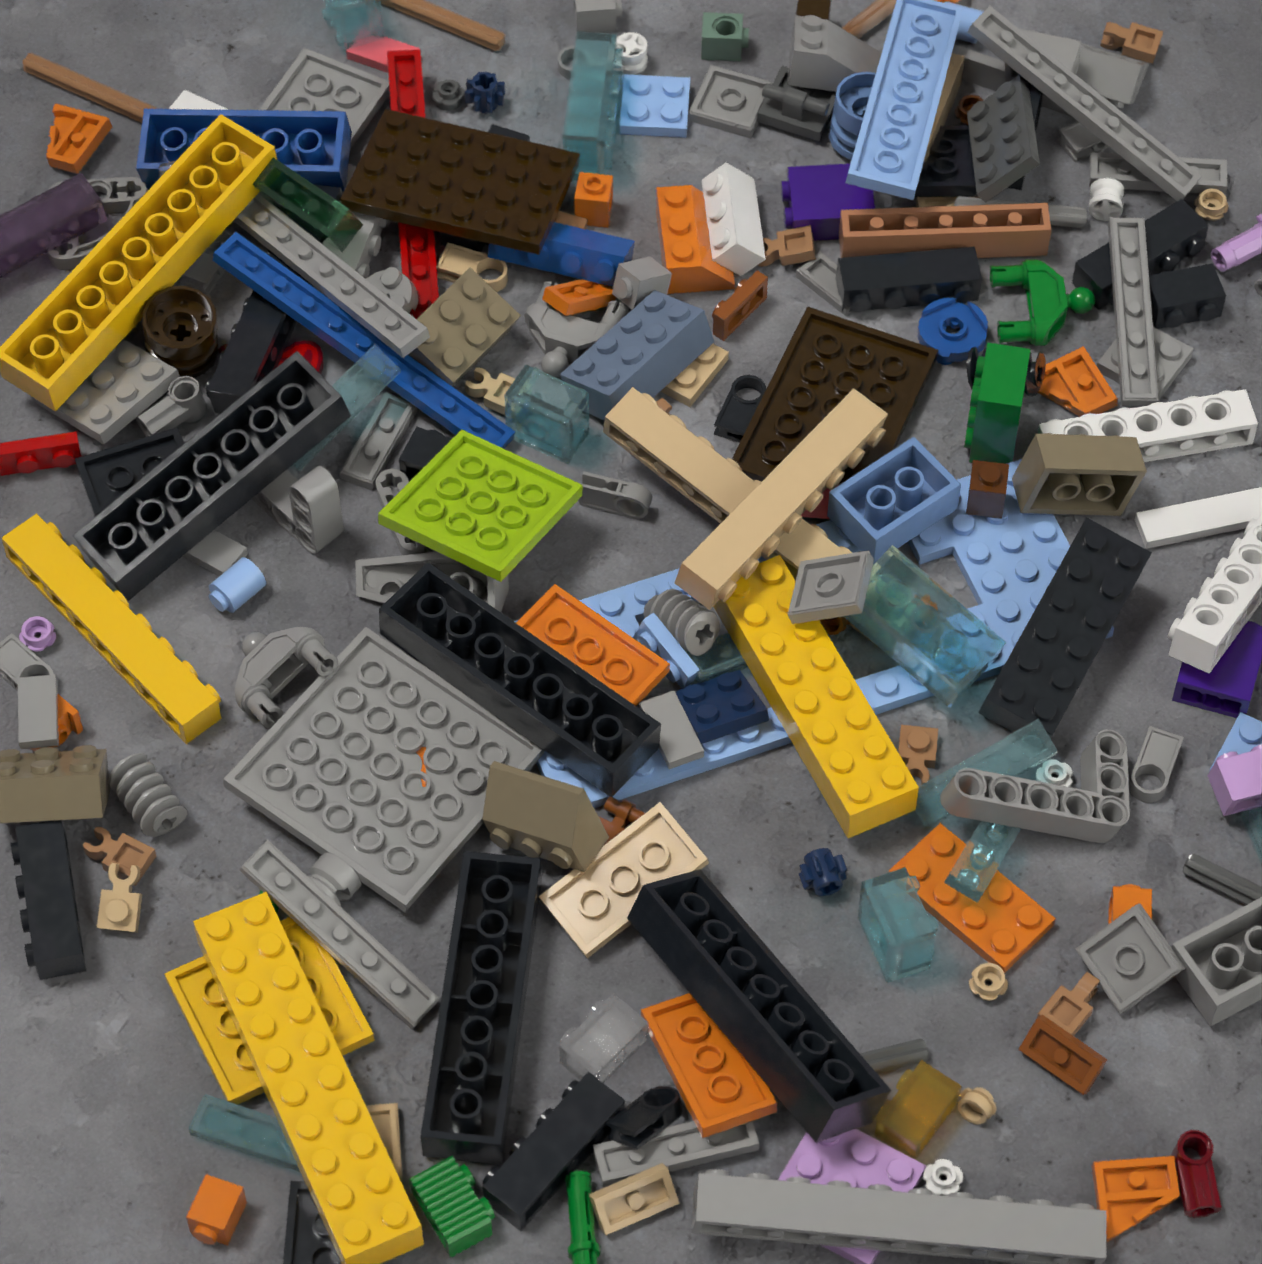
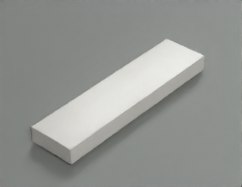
[1135,487,1262,549]

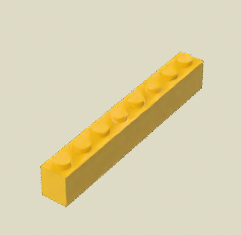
[1,513,222,744]

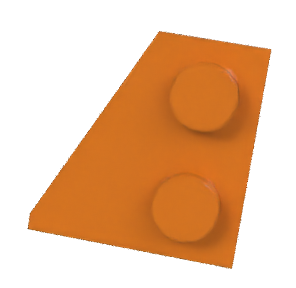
[46,104,112,174]
[1038,346,1118,417]
[1092,1156,1180,1242]

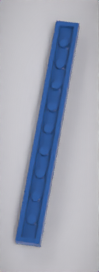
[212,232,515,449]

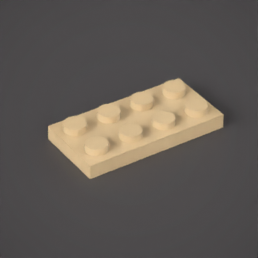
[539,802,709,959]

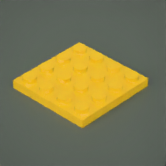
[164,917,375,1108]

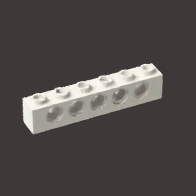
[1037,389,1258,462]
[1168,514,1262,673]

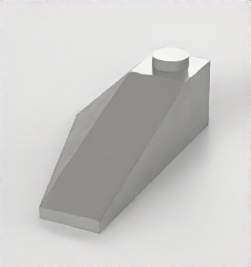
[355,552,509,612]

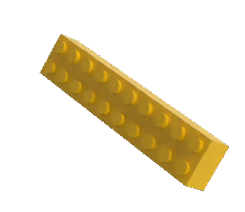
[0,114,279,412]
[193,892,424,1264]

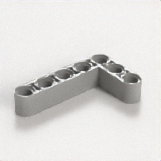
[252,465,344,554]
[940,729,1130,843]

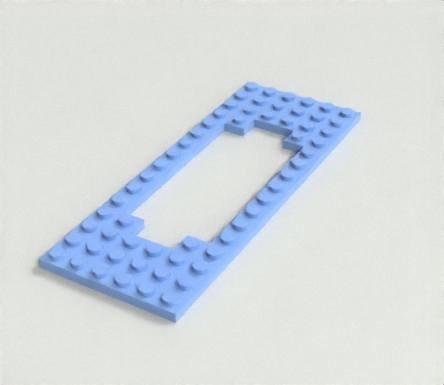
[514,459,1114,808]

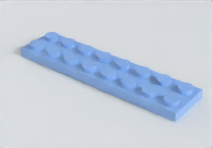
[846,0,964,200]

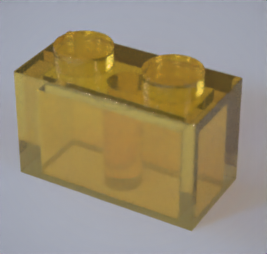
[874,1060,962,1160]

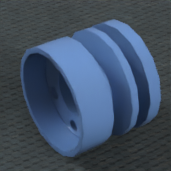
[829,71,876,160]

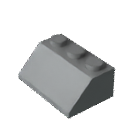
[1076,43,1149,108]

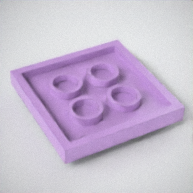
[778,1129,926,1264]

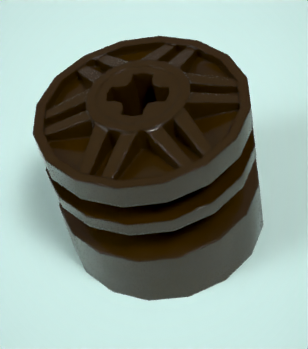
[142,286,219,378]

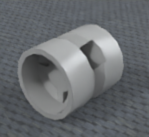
[308,852,362,907]

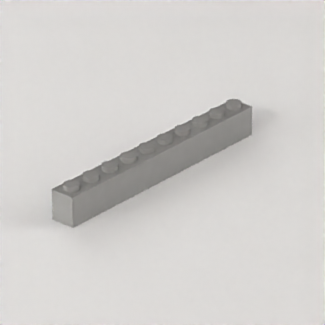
[691,1169,1106,1264]

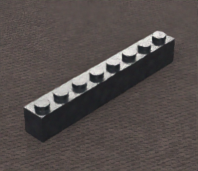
[206,183,343,414]

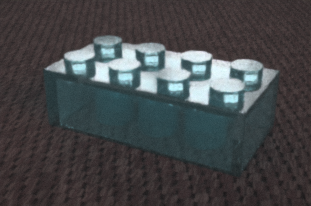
[563,31,623,181]
[843,545,1006,708]

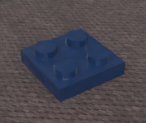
[675,669,769,744]

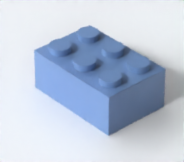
[827,437,961,564]

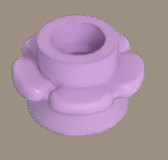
[19,616,56,652]

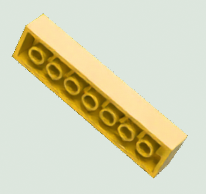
[713,555,919,839]

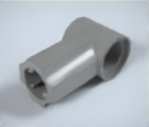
[135,376,207,437]

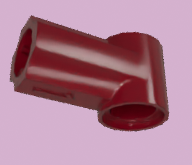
[1171,1130,1221,1218]

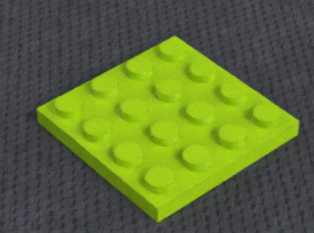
[378,430,583,582]

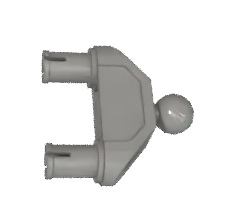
[524,281,629,378]
[235,627,338,729]

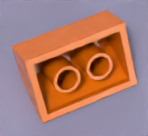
[656,185,735,294]

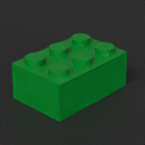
[964,342,1031,464]

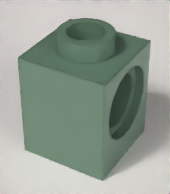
[701,12,749,61]

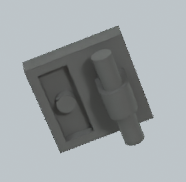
[757,66,836,142]

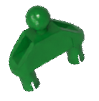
[989,259,1095,346]

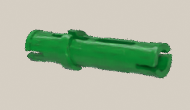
[565,1171,600,1264]

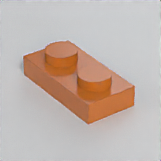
[542,279,616,316]

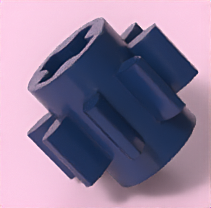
[464,72,505,113]
[799,848,848,896]

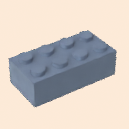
[560,290,714,420]

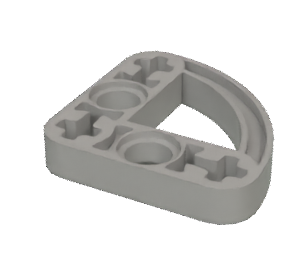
[47,177,147,270]

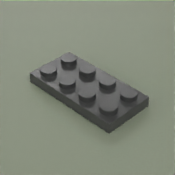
[967,74,1040,202]

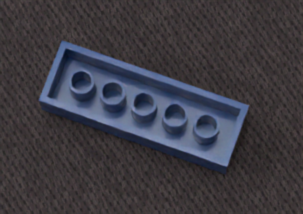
[136,109,352,192]

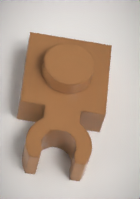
[758,225,816,267]
[898,724,938,790]
[83,827,157,886]

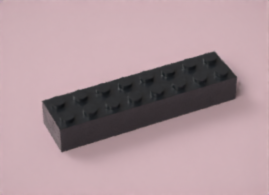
[73,351,351,601]
[379,562,661,798]
[420,851,542,1164]
[627,869,891,1143]

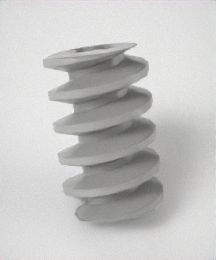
[643,589,720,656]
[108,753,187,837]

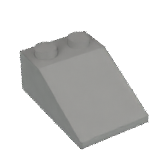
[788,15,882,91]

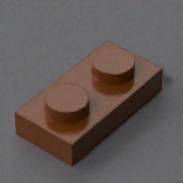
[712,270,768,341]
[1018,1014,1108,1095]

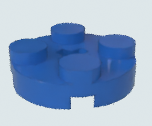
[917,298,988,365]

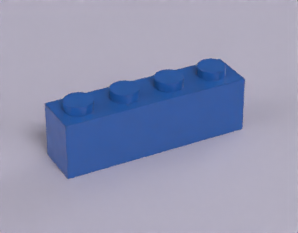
[488,222,635,286]

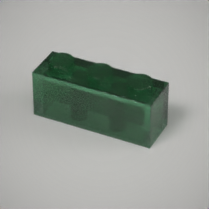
[252,157,363,252]

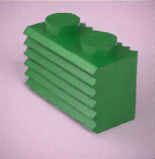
[409,1156,495,1257]

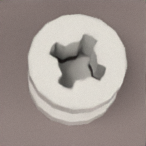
[614,32,648,75]
[1088,178,1124,221]

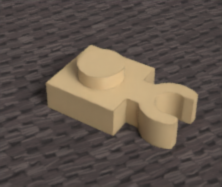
[465,367,532,419]
[97,863,143,932]

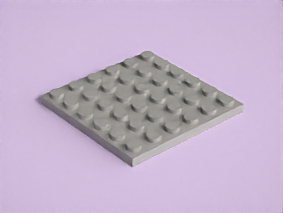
[223,627,544,912]

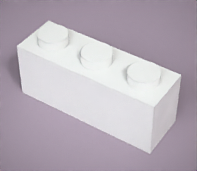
[702,163,766,276]

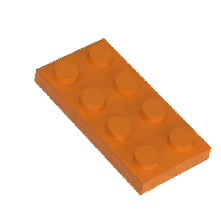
[516,584,670,706]
[888,823,1056,974]
[641,993,777,1138]

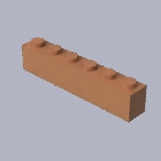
[839,203,1051,258]

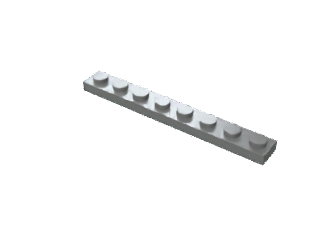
[967,6,1202,201]
[233,193,430,358]

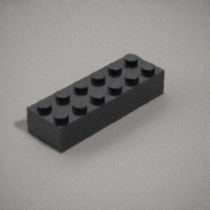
[978,517,1152,749]

